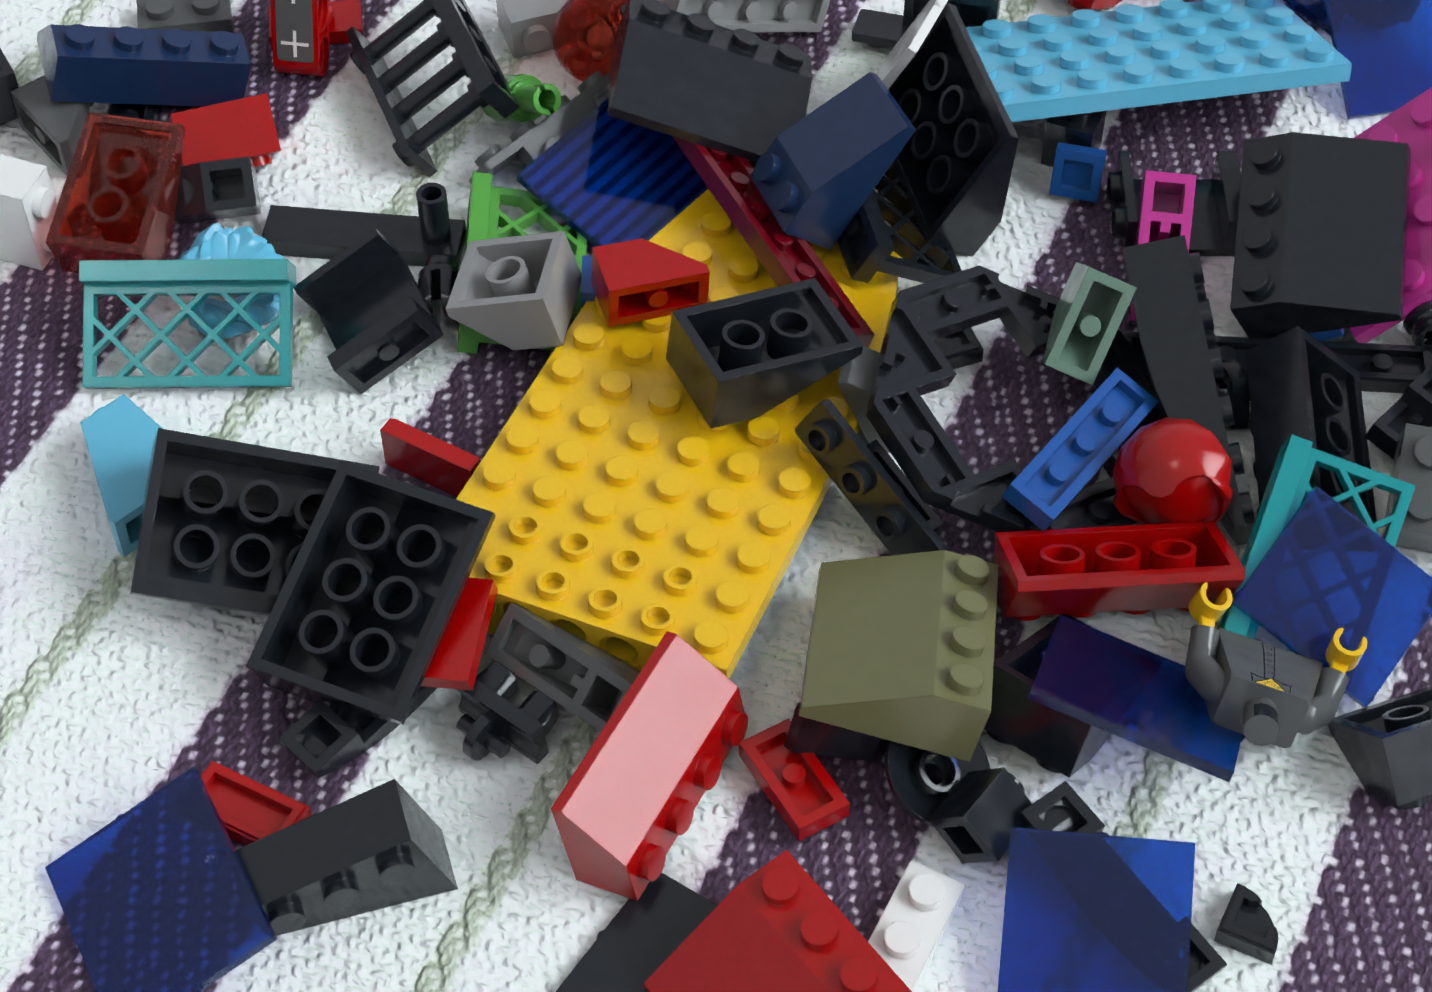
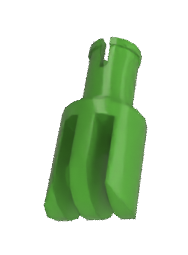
[481,74,561,123]

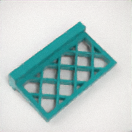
[79,259,296,389]
[1217,434,1416,695]

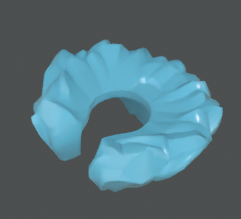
[178,223,285,339]

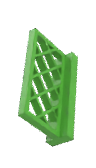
[457,171,588,354]

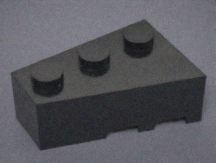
[231,779,458,937]

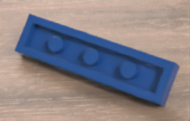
[1002,367,1159,532]

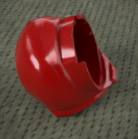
[1112,418,1233,525]

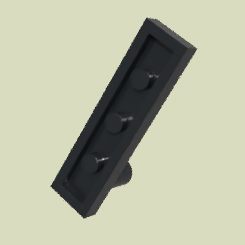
[262,183,466,269]

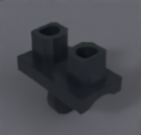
[455,661,559,765]

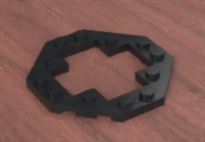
[866,265,1163,532]

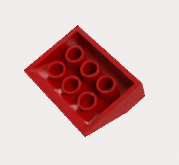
[643,850,912,992]

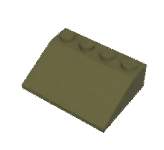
[799,550,999,762]

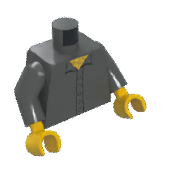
[1185,582,1368,748]

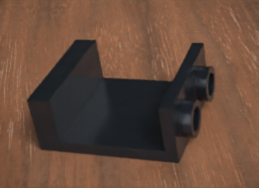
[1107,151,1241,256]
[294,228,444,394]

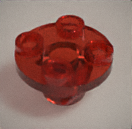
[552,0,629,82]

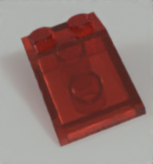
[45,112,185,273]

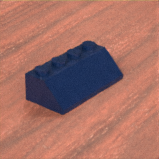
[37,24,251,107]

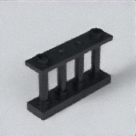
[345,0,520,177]

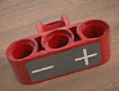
[270,0,334,77]

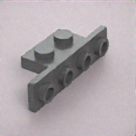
[469,71,622,187]

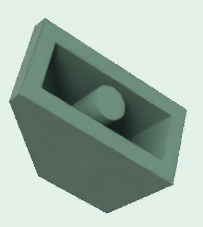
[1043,262,1137,385]

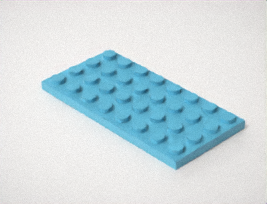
[966,0,1352,122]

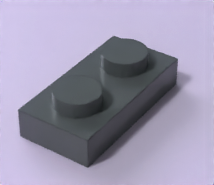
[136,0,234,33]

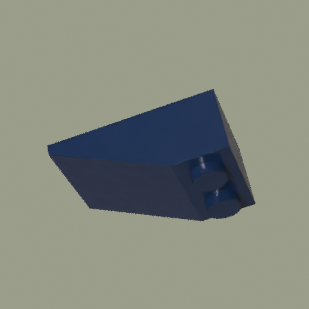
[750,72,916,250]

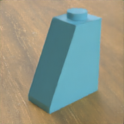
[80,394,163,557]

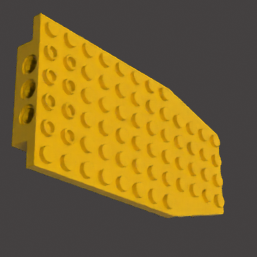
[456,189,904,678]

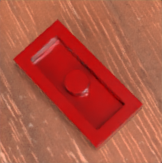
[739,718,850,841]

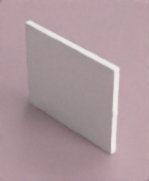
[876,0,948,89]

